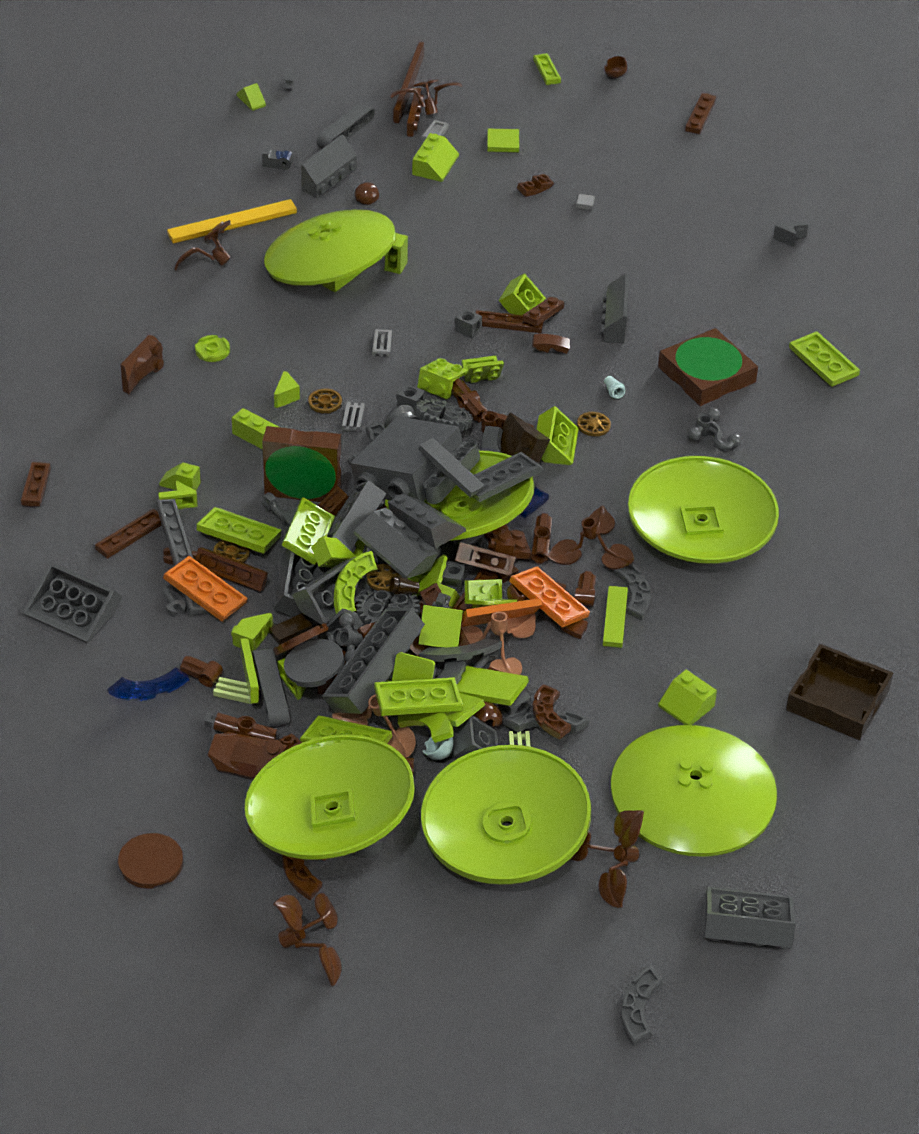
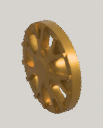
[308,389,342,413]
[577,411,611,436]
[213,540,249,563]
[367,564,402,591]

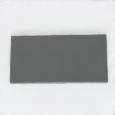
[472,452,542,502]

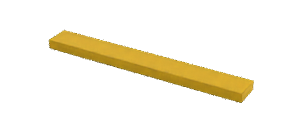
[167,199,297,243]

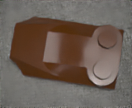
[120,334,164,395]
[208,732,288,780]

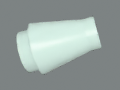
[604,376,625,399]

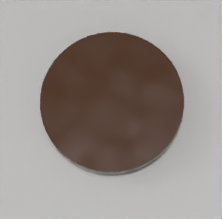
[273,623,329,656]
[118,833,183,889]

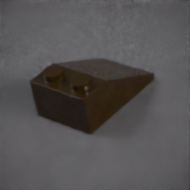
[501,412,550,464]

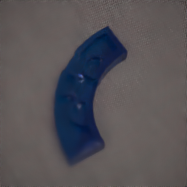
[107,667,190,701]

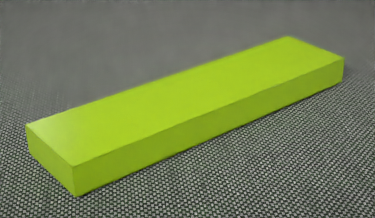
[603,586,628,648]
[240,638,259,703]

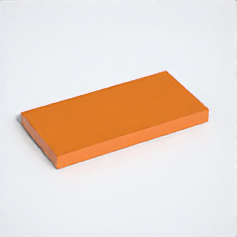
[163,556,248,621]
[509,566,590,628]
[461,598,542,627]

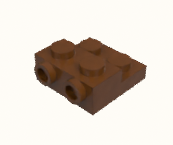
[484,524,531,559]

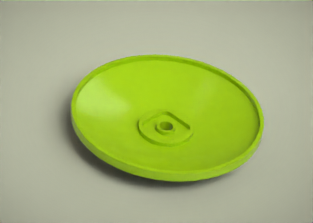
[385,451,534,541]
[421,745,591,884]

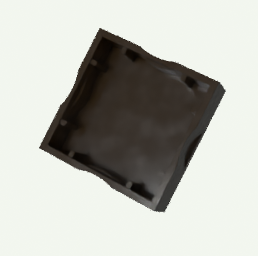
[786,644,894,741]

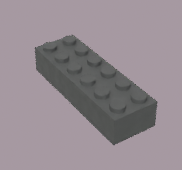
[322,608,425,714]

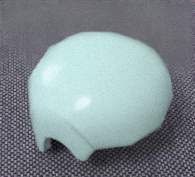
[423,737,453,760]

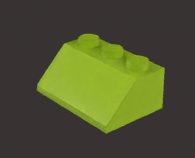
[412,133,459,182]
[536,406,579,465]

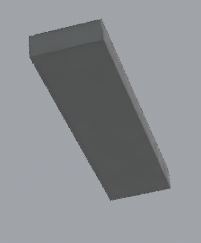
[418,438,485,497]

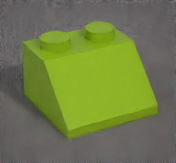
[499,273,546,315]
[658,669,717,725]

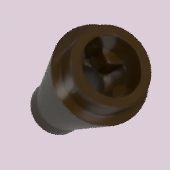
[389,575,420,595]

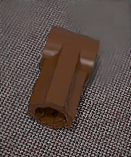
[575,571,596,607]
[180,656,223,687]

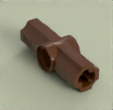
[452,378,488,423]
[531,513,553,564]
[213,713,278,741]

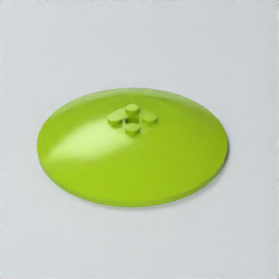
[264,209,396,285]
[628,456,779,563]
[611,725,777,857]
[245,735,414,859]

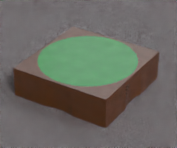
[658,328,758,406]
[262,426,341,502]

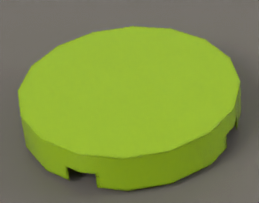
[195,335,230,362]

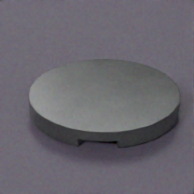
[284,639,345,687]

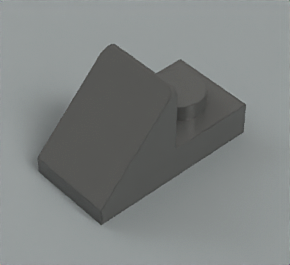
[773,221,809,247]

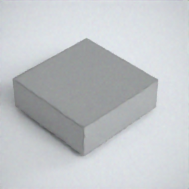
[576,194,595,210]

